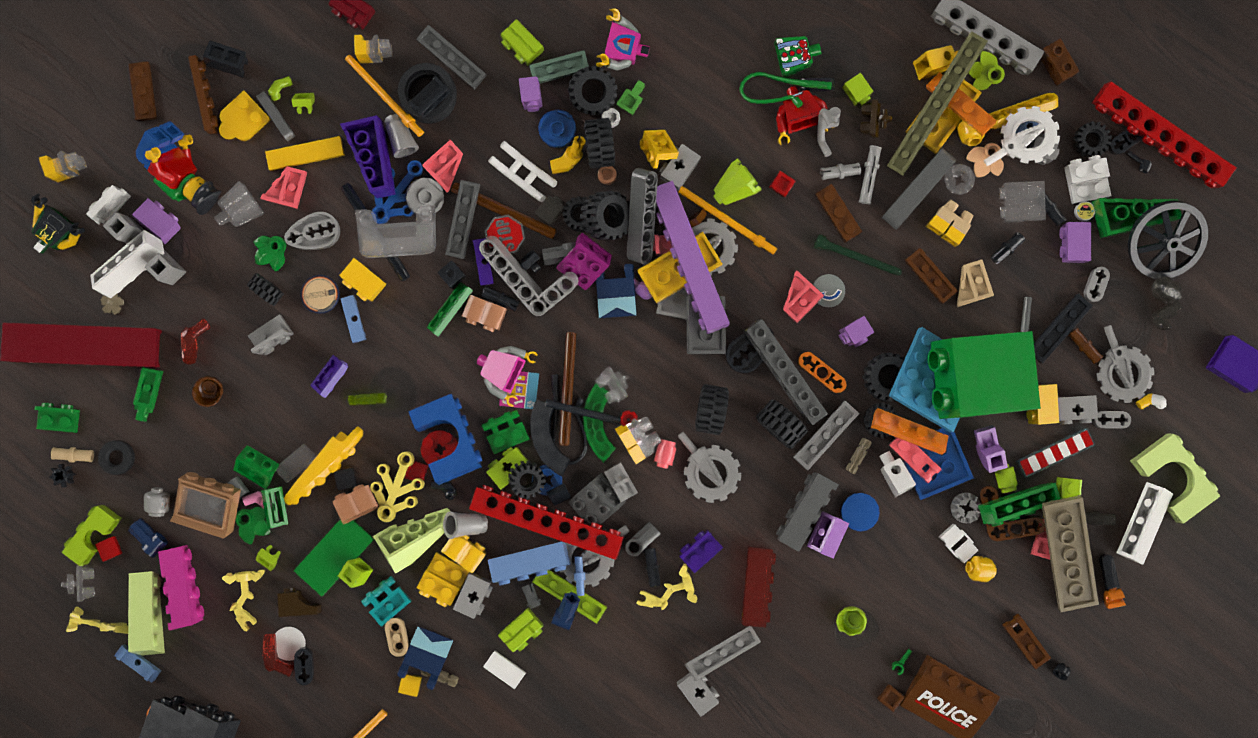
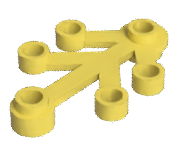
[370,451,424,522]

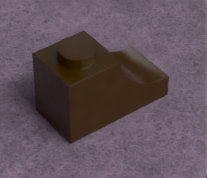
[277,587,322,617]

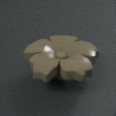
[100,293,124,315]

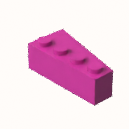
[158,545,204,630]

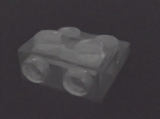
[1000,181,1046,223]

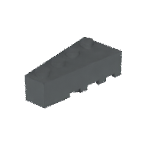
[776,472,839,552]

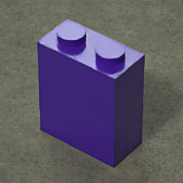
[1206,335,1258,393]

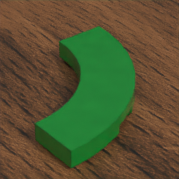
[583,382,616,463]

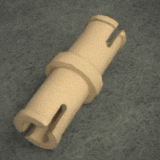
[51,447,94,463]

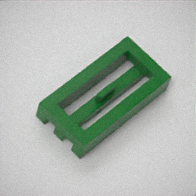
[261,486,288,528]

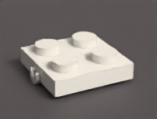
[86,185,131,224]

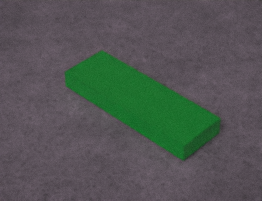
[427,282,473,337]

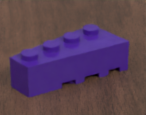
[340,115,395,199]

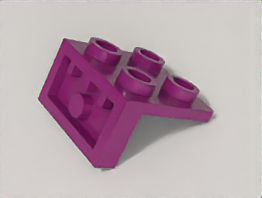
[557,233,612,290]

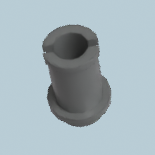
[522,583,541,609]

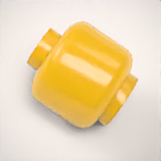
[957,120,985,146]
[965,556,996,582]

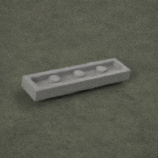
[793,401,859,470]
[685,625,761,681]

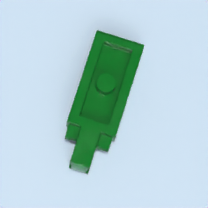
[133,367,163,422]

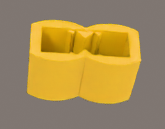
[441,535,487,573]

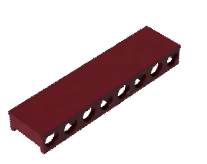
[0,323,162,368]

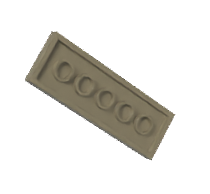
[1042,495,1099,612]

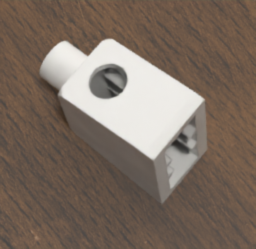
[879,451,916,497]

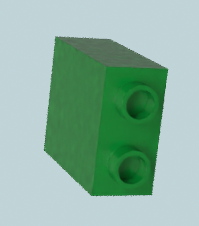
[927,331,1041,419]

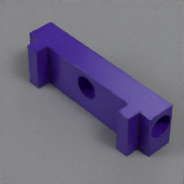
[473,238,494,286]

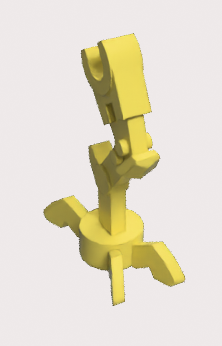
[637,564,697,610]
[222,570,265,631]
[66,607,128,634]

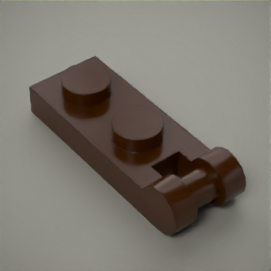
[1002,613,1051,669]

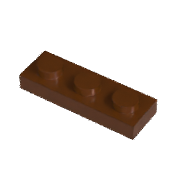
[128,61,157,121]
[815,184,862,243]
[905,248,957,304]

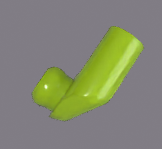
[268,76,293,101]

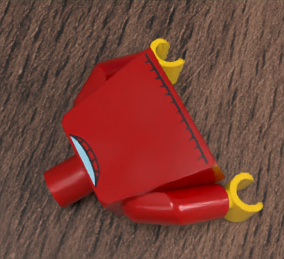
[776,86,835,145]

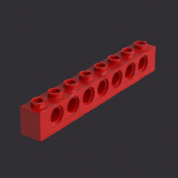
[1092,81,1237,189]
[469,485,624,560]

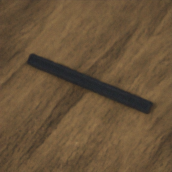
[341,183,410,281]

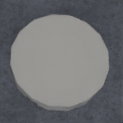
[406,178,444,216]

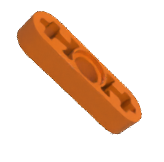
[798,352,846,393]

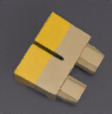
[925,200,973,247]

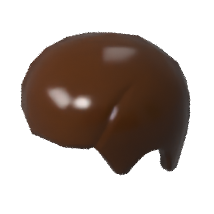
[192,376,223,407]

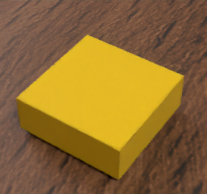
[398,674,422,697]

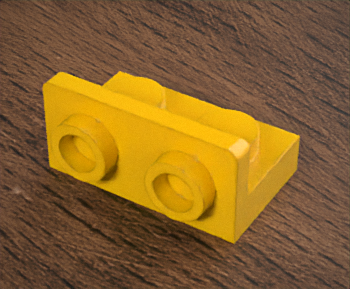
[640,130,679,169]

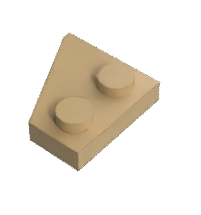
[956,260,994,307]

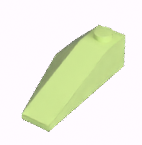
[373,508,450,573]

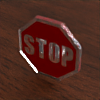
[485,215,525,253]

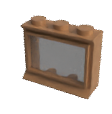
[170,472,241,539]

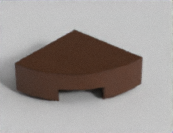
[688,209,707,228]

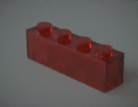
[741,546,776,627]

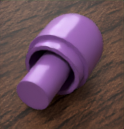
[634,278,652,300]

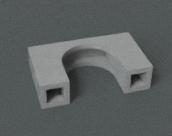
[103,212,186,285]

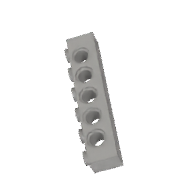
[931,0,1044,76]

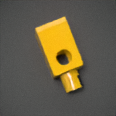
[913,45,959,80]

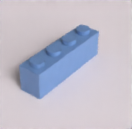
[488,542,571,586]

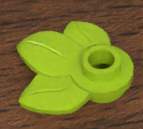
[968,51,1005,90]

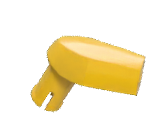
[550,136,586,174]

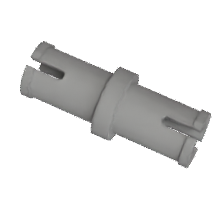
[821,163,861,180]

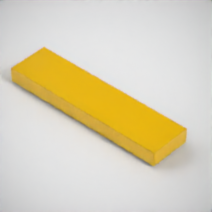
[265,136,345,171]

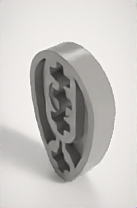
[284,212,340,250]

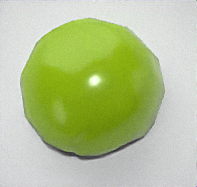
[836,606,867,636]

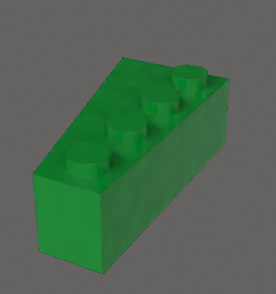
[1091,198,1182,238]

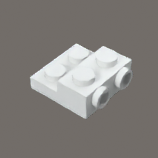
[1064,155,1111,204]

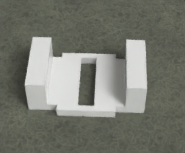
[939,524,978,563]

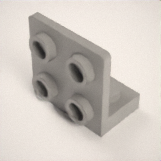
[248,314,294,356]

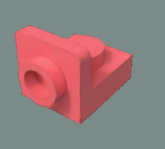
[653,234,673,256]

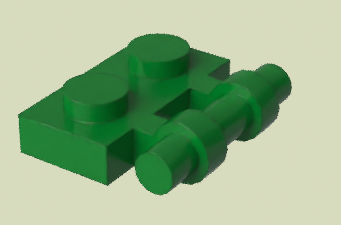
[482,410,530,454]

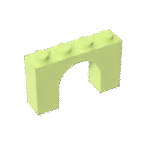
[1130,434,1220,524]

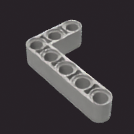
[479,236,579,316]

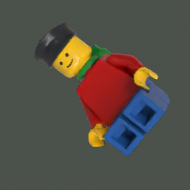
[136,121,222,215]

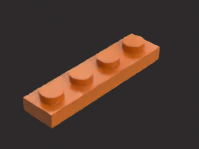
[926,72,996,136]
[871,408,949,455]

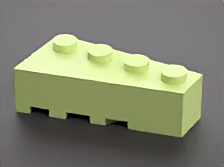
[128,571,165,655]

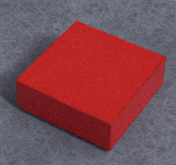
[769,171,796,198]
[404,461,429,483]
[95,536,123,562]

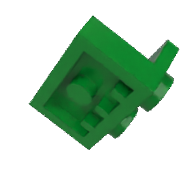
[34,403,80,433]
[234,445,279,489]

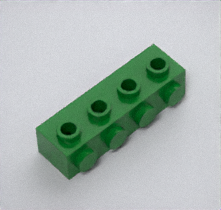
[978,483,1060,527]

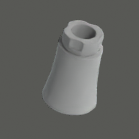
[385,114,419,158]
[443,511,488,539]

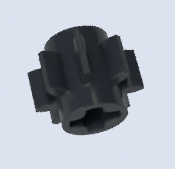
[49,464,76,488]

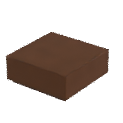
[877,684,905,712]

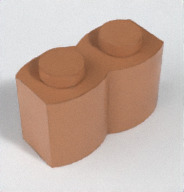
[462,295,507,332]
[332,484,378,524]

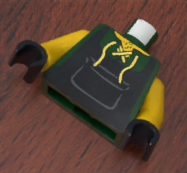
[31,193,85,254]

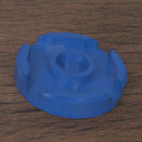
[538,109,576,148]
[840,493,880,531]

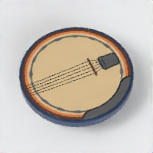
[301,275,340,314]

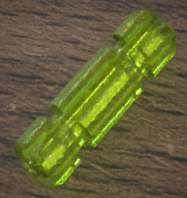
[348,393,387,406]

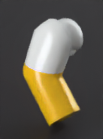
[1136,393,1167,410]

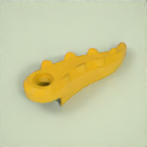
[284,426,363,505]

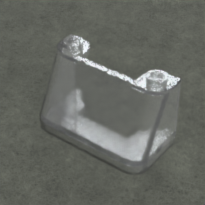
[356,205,437,258]

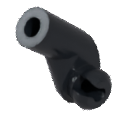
[431,480,457,500]

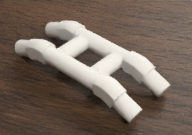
[488,141,557,202]

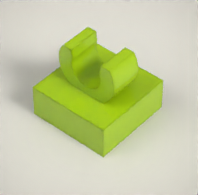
[292,93,315,114]
[256,545,280,571]

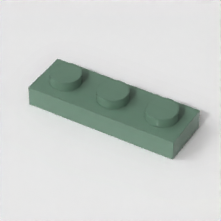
[529,50,589,84]

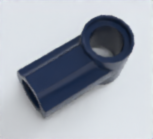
[128,518,168,558]
[551,592,580,631]

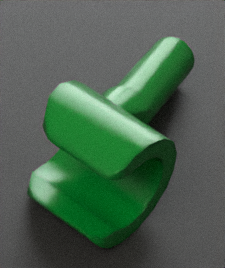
[892,649,912,675]

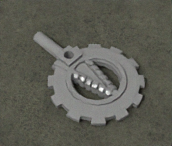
[692,219,738,275]
[1097,325,1154,403]
[678,432,741,503]
[560,525,629,588]

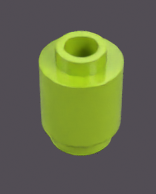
[995,464,1018,493]

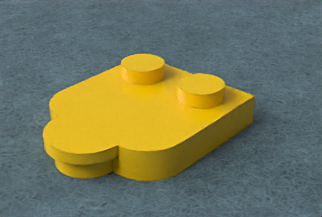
[219,91,271,141]

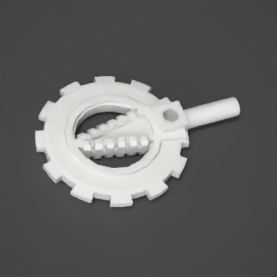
[984,106,1060,166]

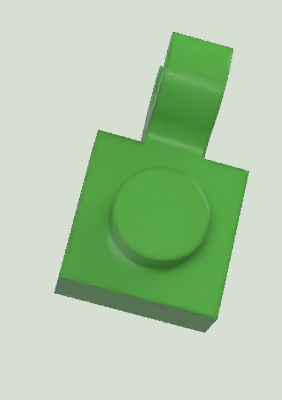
[616,80,645,116]

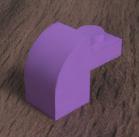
[974,425,1008,473]

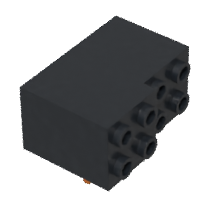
[139,695,241,738]

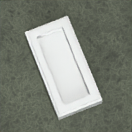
[483,650,526,689]

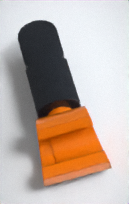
[1099,554,1126,609]

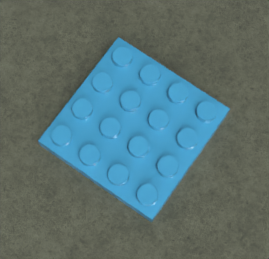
[889,327,960,432]

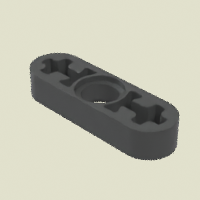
[256,91,295,141]

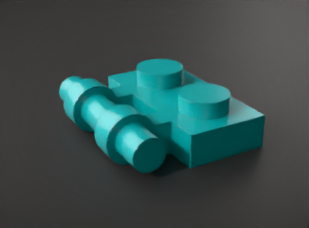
[361,576,412,627]

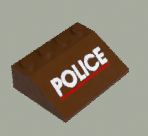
[900,655,1000,738]

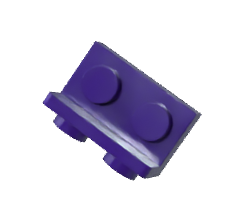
[310,355,348,398]
[679,530,723,573]

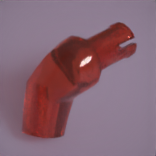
[181,318,211,364]
[262,634,294,677]

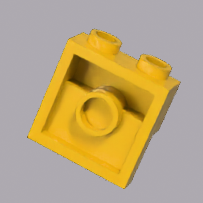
[417,552,469,607]

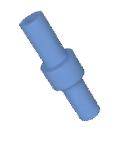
[574,556,586,596]

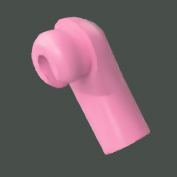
[242,491,271,509]

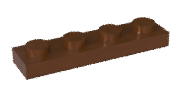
[188,55,218,134]

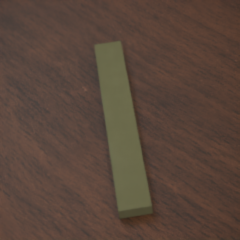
[887,31,988,176]

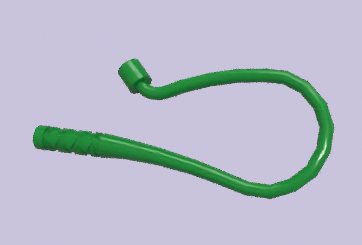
[739,72,832,108]

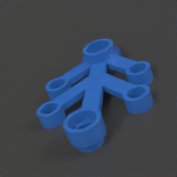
[371,160,423,224]

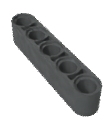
[881,147,957,230]
[627,168,658,265]

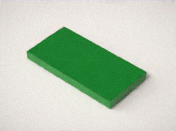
[294,519,374,597]

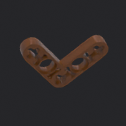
[980,485,1045,541]

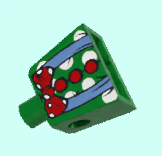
[774,36,821,78]

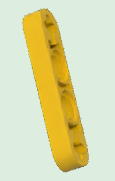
[989,93,1058,129]

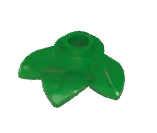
[254,236,286,272]
[235,507,271,544]

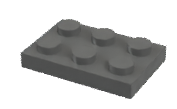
[686,296,726,354]

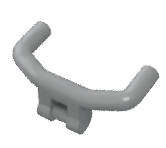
[817,107,841,157]

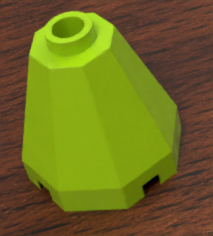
[713,158,762,205]

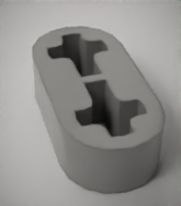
[1084,267,1110,302]
[1092,411,1131,428]

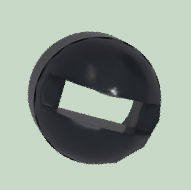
[1053,663,1071,681]

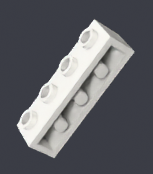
[90,230,164,298]
[1117,482,1173,565]

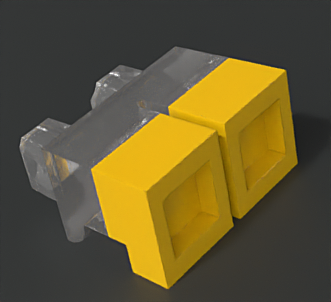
[354,34,393,63]
[39,151,87,182]
[615,417,662,464]

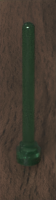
[814,234,902,276]

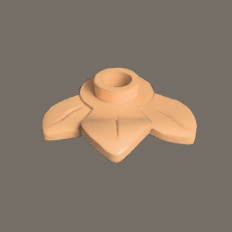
[966,143,1004,178]

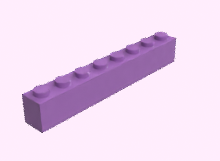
[656,180,729,334]

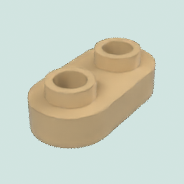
[385,617,409,657]

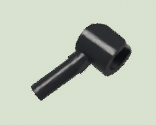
[1127,151,1152,174]

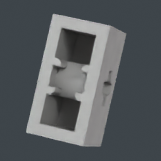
[659,144,701,191]
[1058,395,1098,424]
[453,572,493,619]
[677,672,720,717]

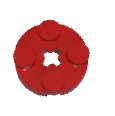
[421,430,458,464]

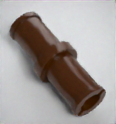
[1068,327,1103,364]

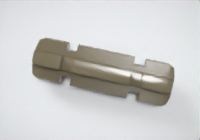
[846,438,872,474]
[421,670,459,687]

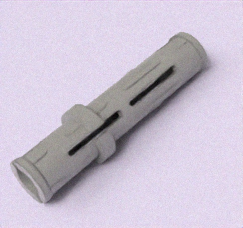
[859,146,882,204]

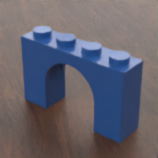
[408,394,483,485]

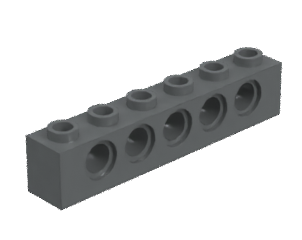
[742,319,828,425]

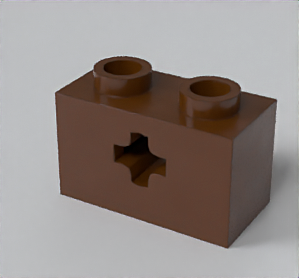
[1040,38,1080,86]

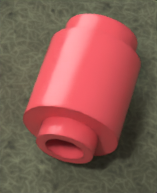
[654,439,676,469]

